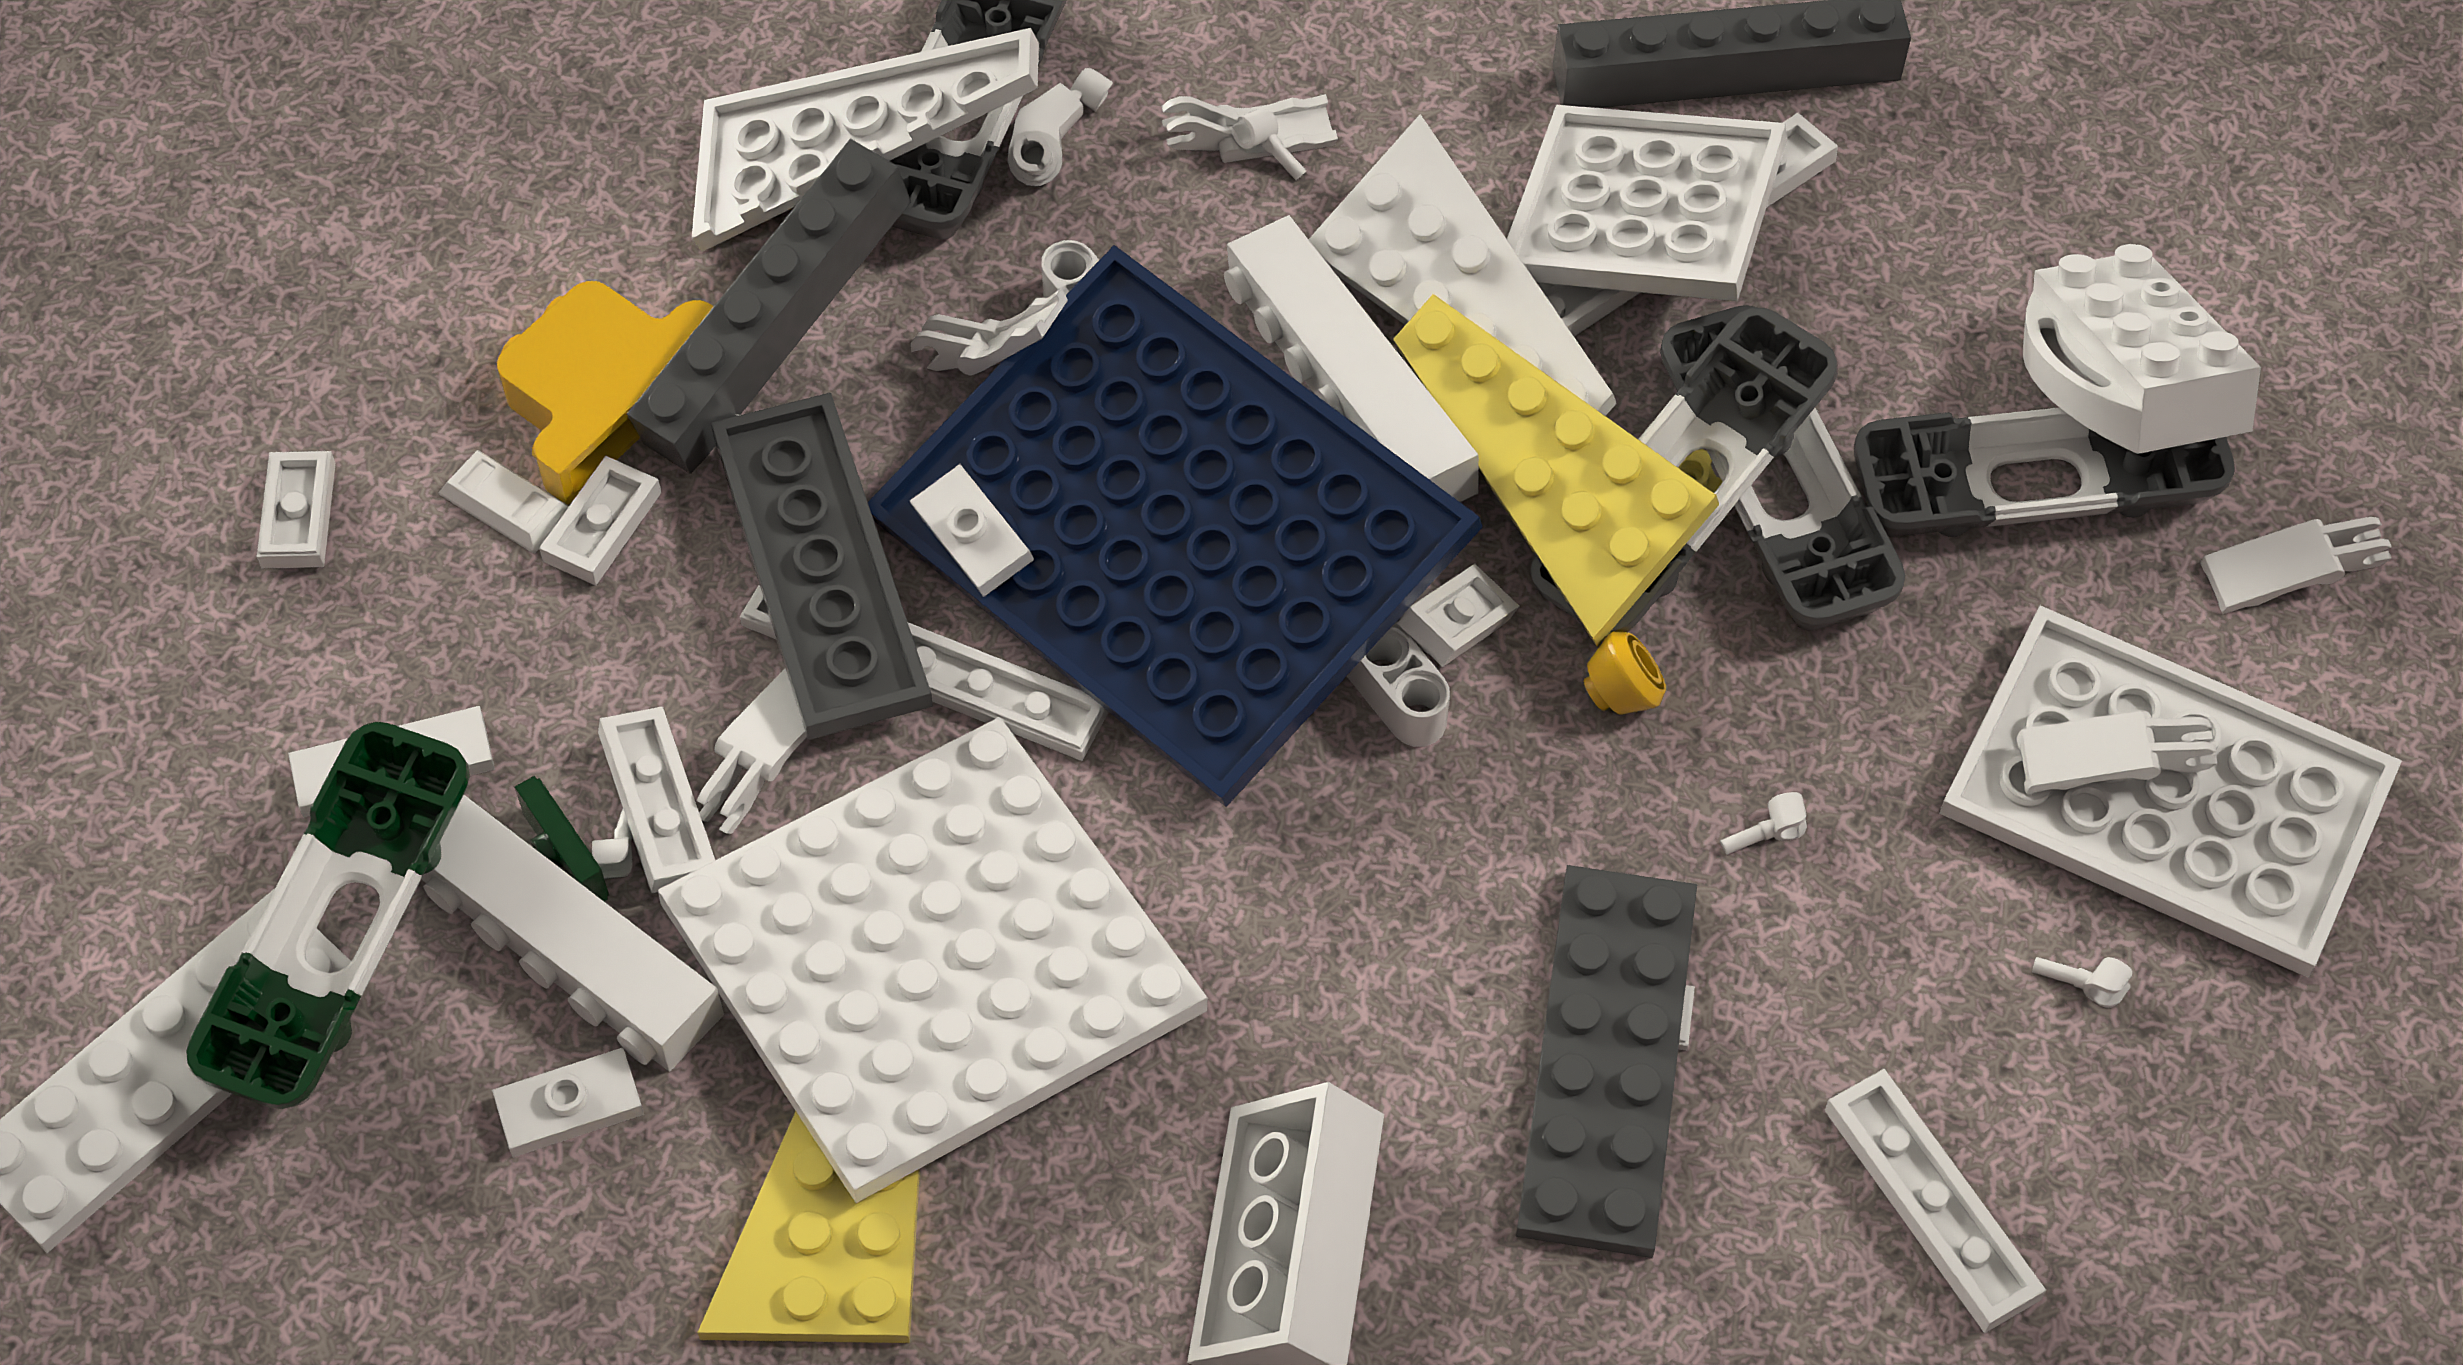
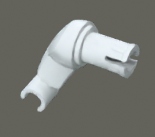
[1008,68,1113,186]

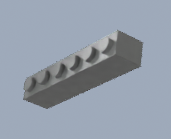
[1552,0,1911,108]
[627,138,911,474]

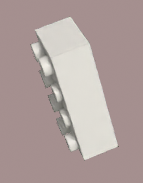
[2023,244,2261,454]

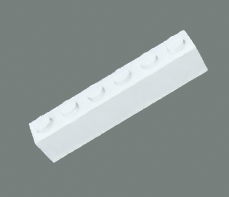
[1224,215,1479,502]
[422,795,724,1072]

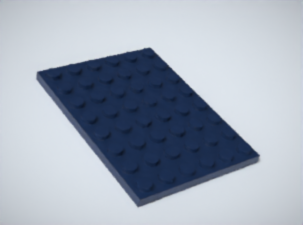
[868,245,1483,807]

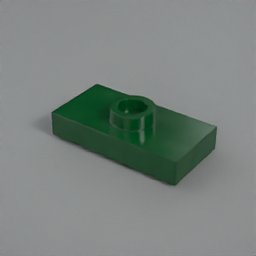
[514,776,609,902]

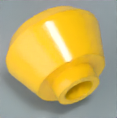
[1584,631,1666,715]

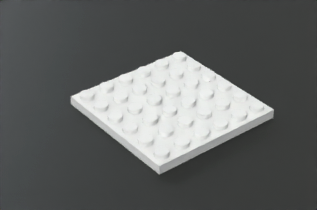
[658,717,1208,1203]

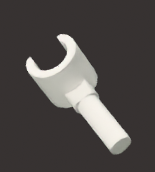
[1232,109,1306,180]
[1720,792,1807,855]
[592,809,633,879]
[2032,957,2132,1008]

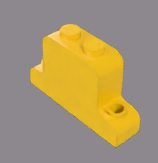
[497,281,714,505]

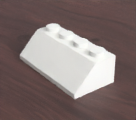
[1187,1082,1384,1365]

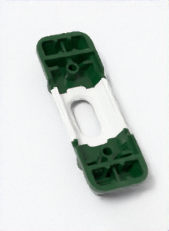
[186,722,470,1109]

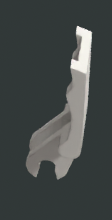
[1161,94,1338,163]
[911,287,1068,376]
[2200,517,2392,614]
[697,668,807,834]
[2016,710,2218,794]

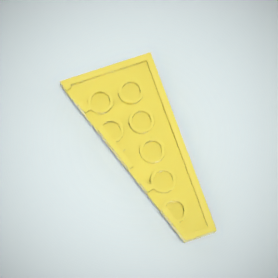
[1394,294,1719,647]
[697,1111,920,1343]

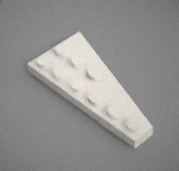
[692,28,1039,252]
[1309,114,1617,416]

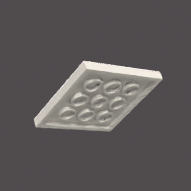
[1507,105,1787,301]

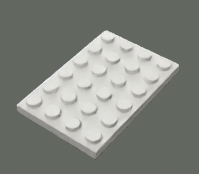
[1939,606,2402,978]

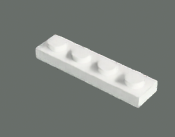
[1825,1069,2046,1333]

